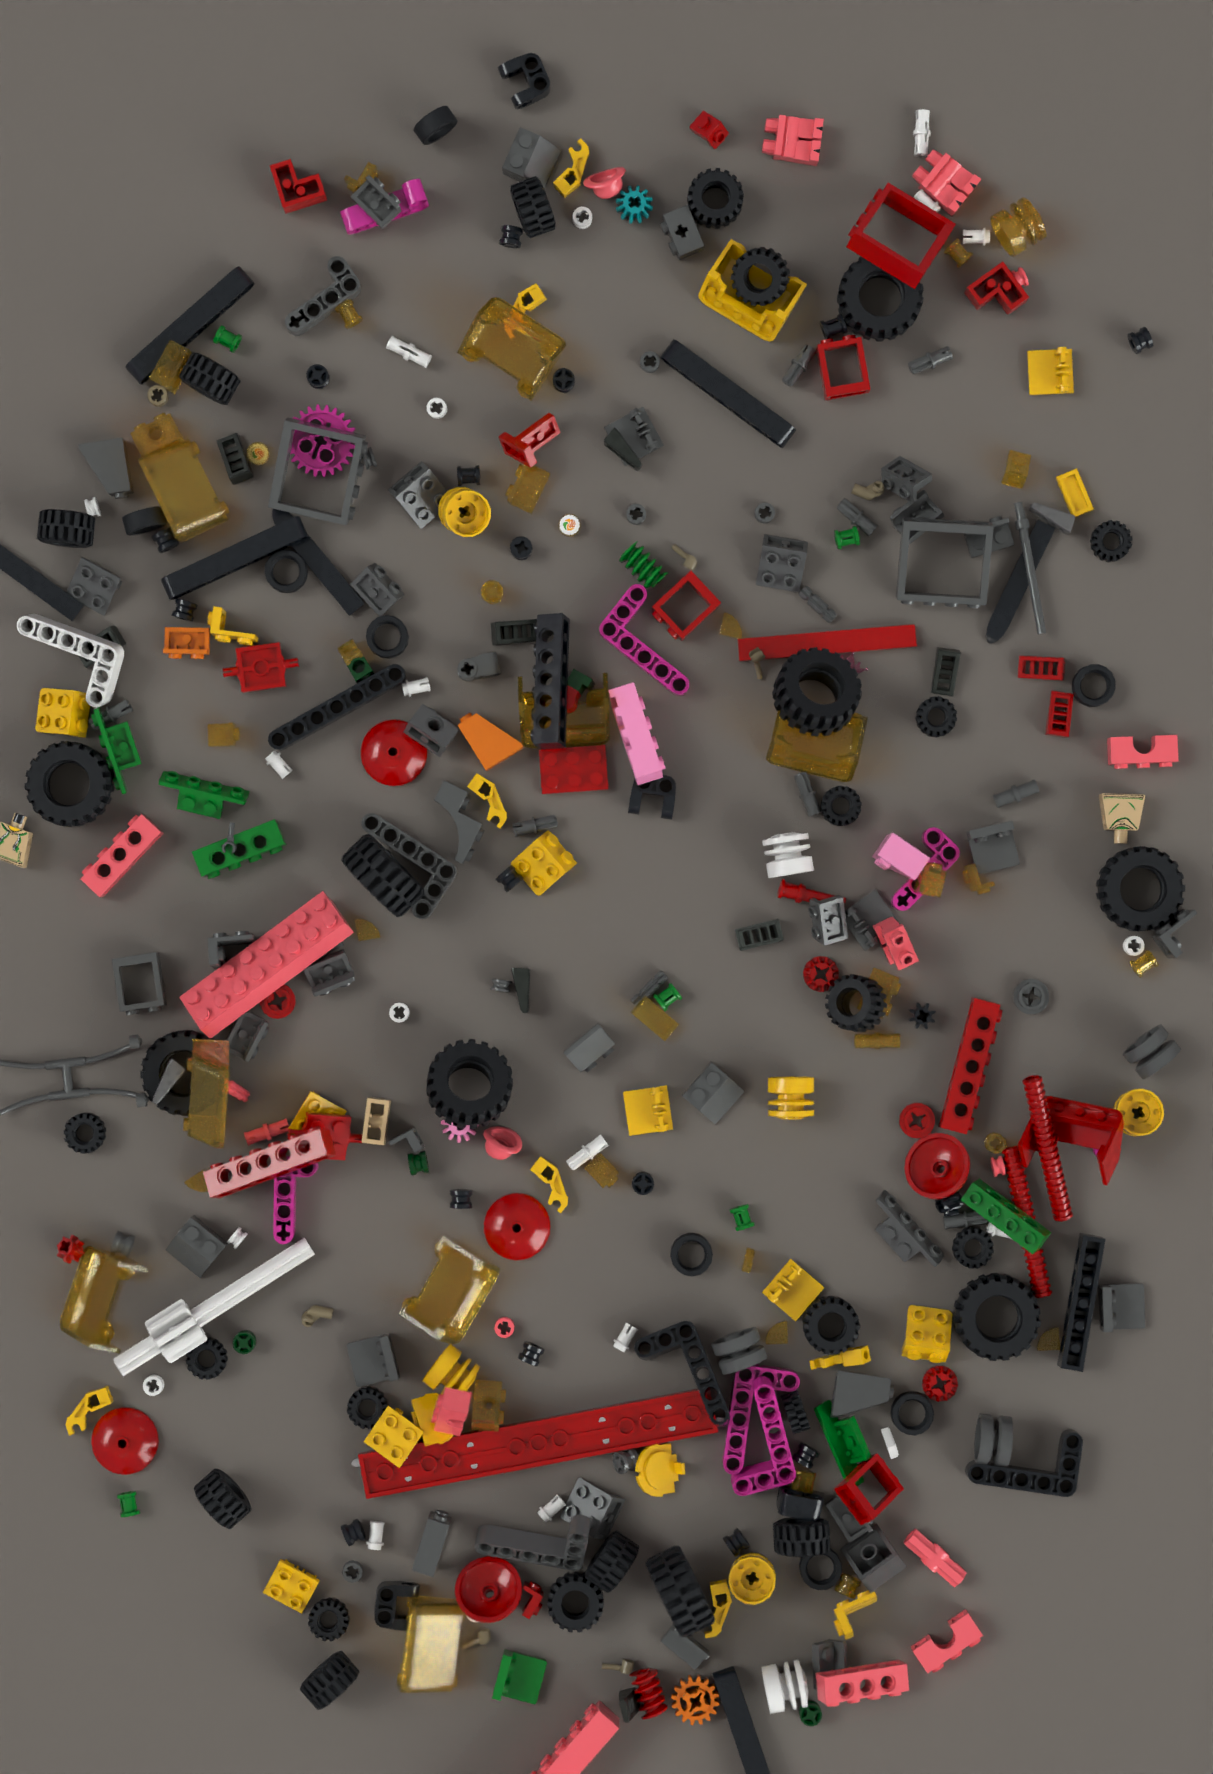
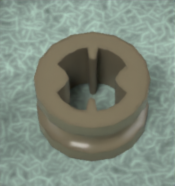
[147,385,169,407]

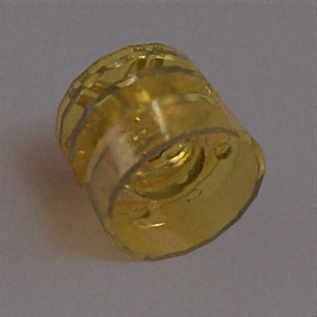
[990,197,1047,257]

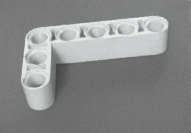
[17,614,124,707]

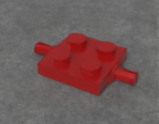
[223,642,299,693]
[287,1112,363,1161]

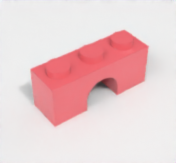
[1107,735,1178,769]
[431,1387,472,1436]
[910,1609,983,1673]

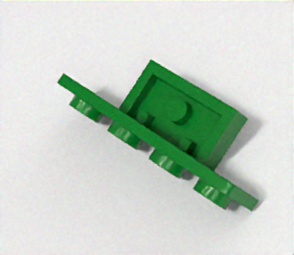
[91,707,142,794]
[158,771,250,819]
[814,1400,872,1486]

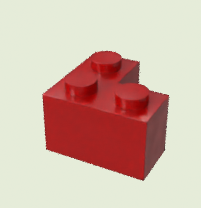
[269,159,328,214]
[964,261,1029,315]

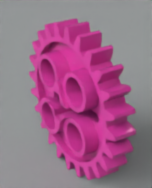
[290,404,356,477]

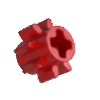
[57,1235,85,1264]

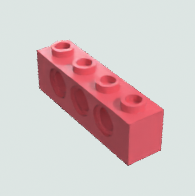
[80,814,164,898]
[816,1660,909,1707]

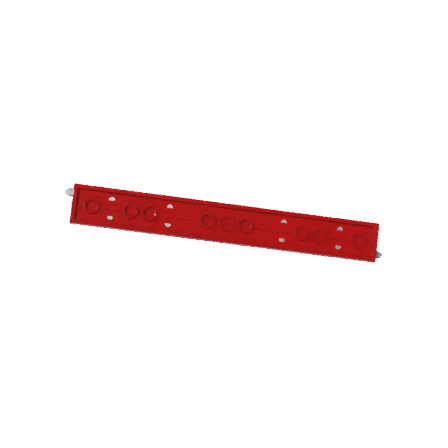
[351,1389,724,1499]

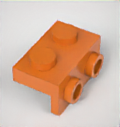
[163,627,210,659]

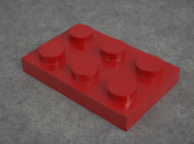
[539,745,608,794]

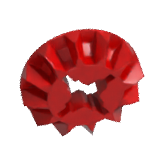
[803,956,839,992]
[260,984,296,1019]
[899,1103,935,1138]
[922,1366,958,1402]

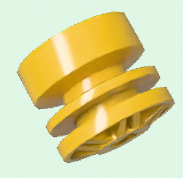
[438,487,491,537]
[768,1077,814,1120]
[1113,1089,1164,1137]
[422,1343,480,1395]
[728,1552,776,1605]

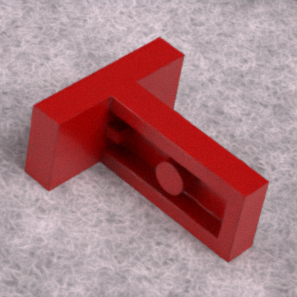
[498,413,561,468]

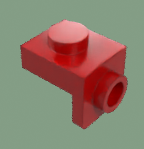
[689,110,729,150]
[522,1581,544,1620]

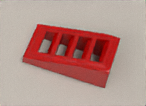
[1018,656,1065,681]
[1045,691,1074,738]

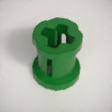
[213,325,242,353]
[834,526,860,550]
[653,983,682,1011]
[729,1204,755,1231]
[117,1491,140,1518]

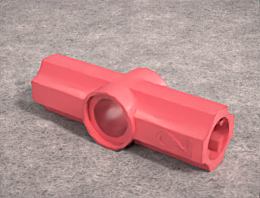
[903,1528,967,1588]

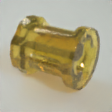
[944,238,973,268]
[335,300,363,329]
[1129,949,1159,978]
[984,1132,1007,1154]

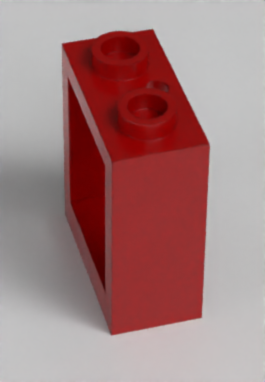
[816,335,870,401]
[651,571,721,641]
[834,1453,904,1525]

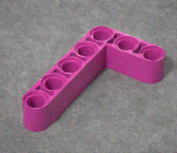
[599,584,689,696]
[722,1364,800,1475]
[731,1376,796,1496]

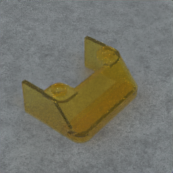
[518,673,610,748]
[183,1039,229,1148]
[60,1246,148,1354]

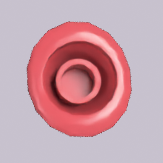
[583,167,626,199]
[483,1126,523,1160]

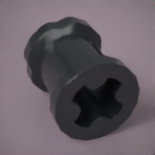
[820,314,848,339]
[457,465,480,486]

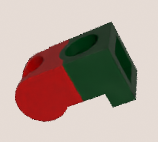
[567,669,595,714]

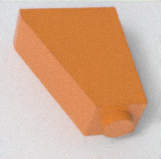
[458,712,524,772]

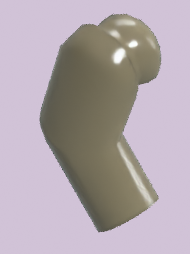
[851,481,884,501]
[301,1305,334,1327]

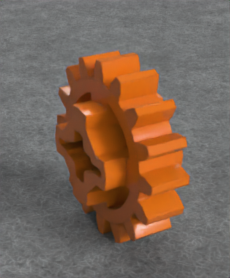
[671,1675,720,1725]

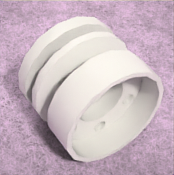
[762,832,814,878]
[761,1659,809,1714]

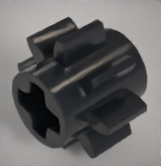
[908,1003,936,1029]
[935,1192,963,1217]

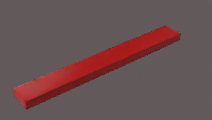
[737,624,917,662]

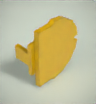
[411,1393,454,1446]
[635,1443,685,1497]

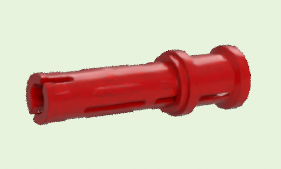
[777,879,846,907]

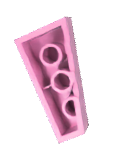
[608,682,665,785]

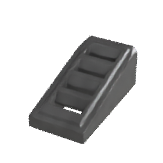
[1029,502,1075,535]
[152,1059,185,1104]

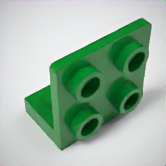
[492,1649,547,1704]

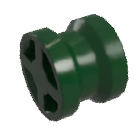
[407,1151,429,1176]
[232,1330,257,1354]
[799,1700,822,1726]

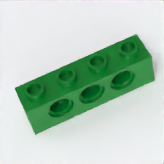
[192,819,287,879]
[961,1178,1052,1254]

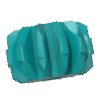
[616,185,653,224]

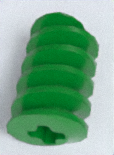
[619,541,668,589]

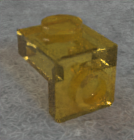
[344,162,379,192]
[1001,450,1031,489]
[962,863,995,895]

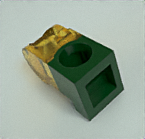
[337,639,375,683]

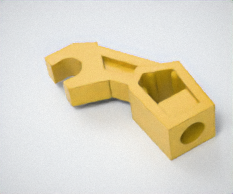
[553,138,589,198]
[505,283,547,339]
[467,773,507,829]
[530,1156,568,1213]
[809,1345,871,1370]
[65,1386,114,1436]
[704,1579,732,1639]

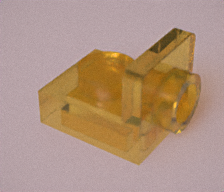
[208,722,240,747]
[584,1152,619,1188]

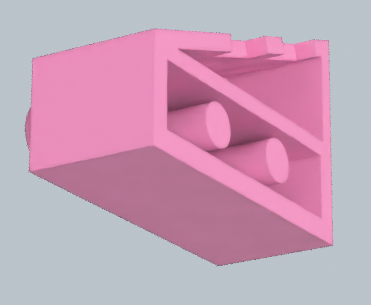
[872,833,930,880]

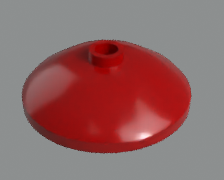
[361,720,427,786]
[904,1133,970,1199]
[484,1193,551,1260]
[91,1407,159,1475]
[455,1556,522,1623]

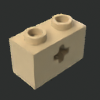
[362,1097,391,1145]

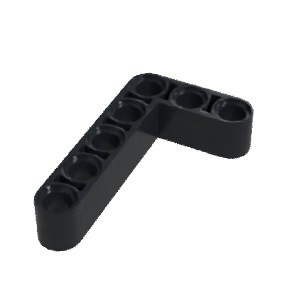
[634,1321,731,1427]
[965,1429,1083,1497]

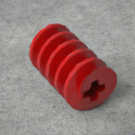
[629,1668,667,1720]

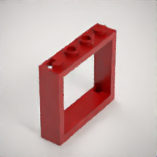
[846,182,956,289]

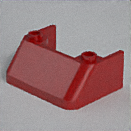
[1018,1096,1124,1185]

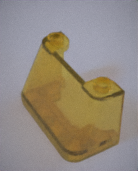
[457,297,566,401]
[138,439,230,543]
[766,710,868,782]
[399,1236,500,1345]
[396,1596,466,1693]

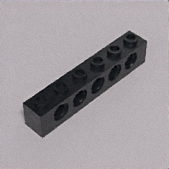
[531,613,570,750]
[1057,1233,1106,1372]

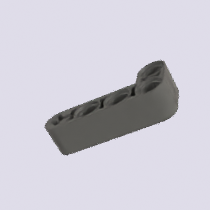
[285,256,361,336]

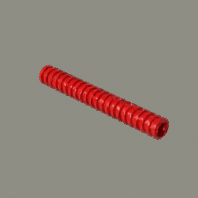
[1022,1075,1073,1222]
[1001,1146,1053,1298]

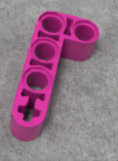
[340,179,429,235]
[891,827,960,911]
[273,1156,318,1244]

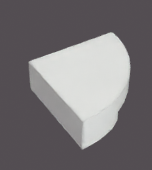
[881,1427,899,1459]

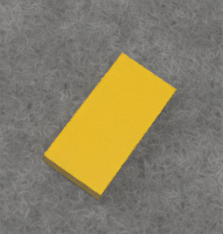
[1056,468,1094,517]

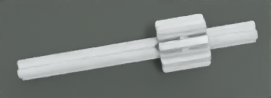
[113,1237,315,1376]

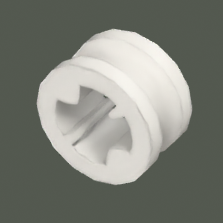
[572,207,592,229]
[427,398,447,419]
[84,497,101,517]
[1123,936,1145,956]
[389,1002,410,1023]
[227,1227,248,1249]
[143,1374,164,1396]

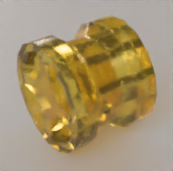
[481,580,503,604]
[834,1573,862,1599]

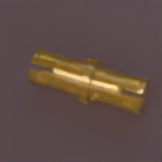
[854,1032,900,1050]

